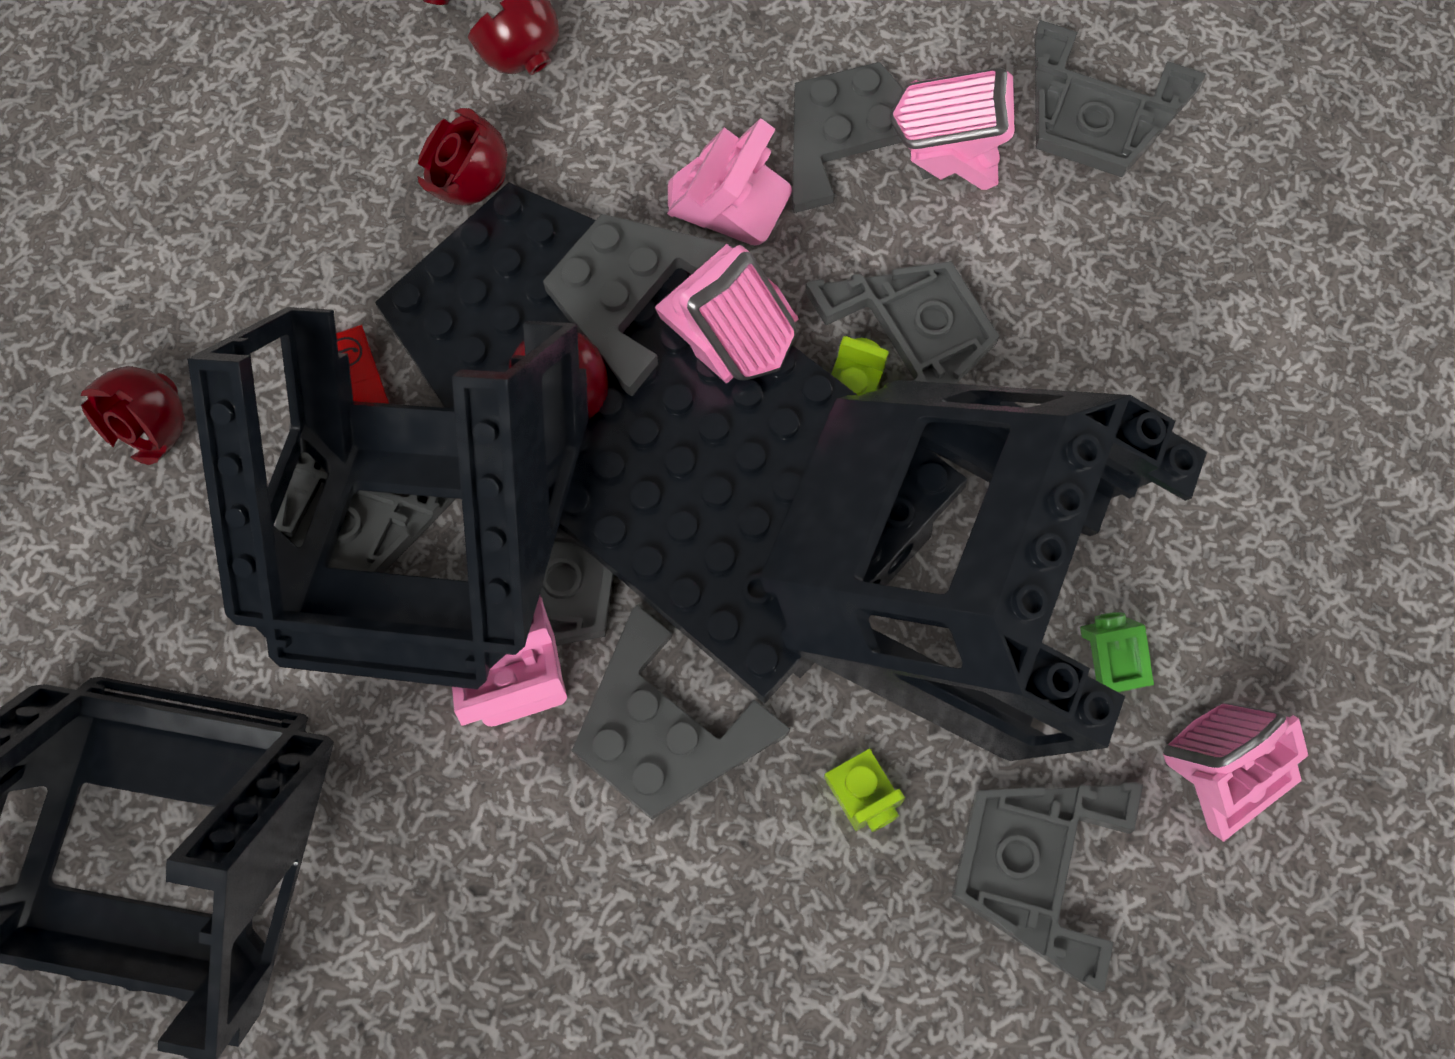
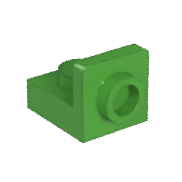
[1080,612,1154,692]

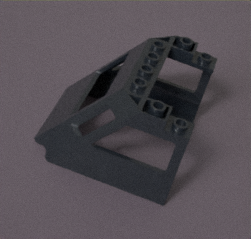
[187,307,589,690]
[760,380,1207,761]
[0,677,334,1059]

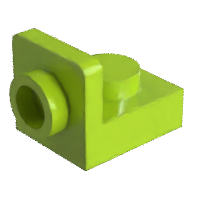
[831,336,889,396]
[824,748,905,832]

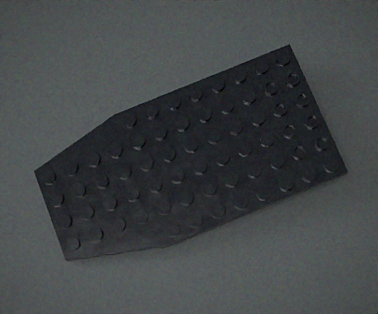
[375,182,967,704]

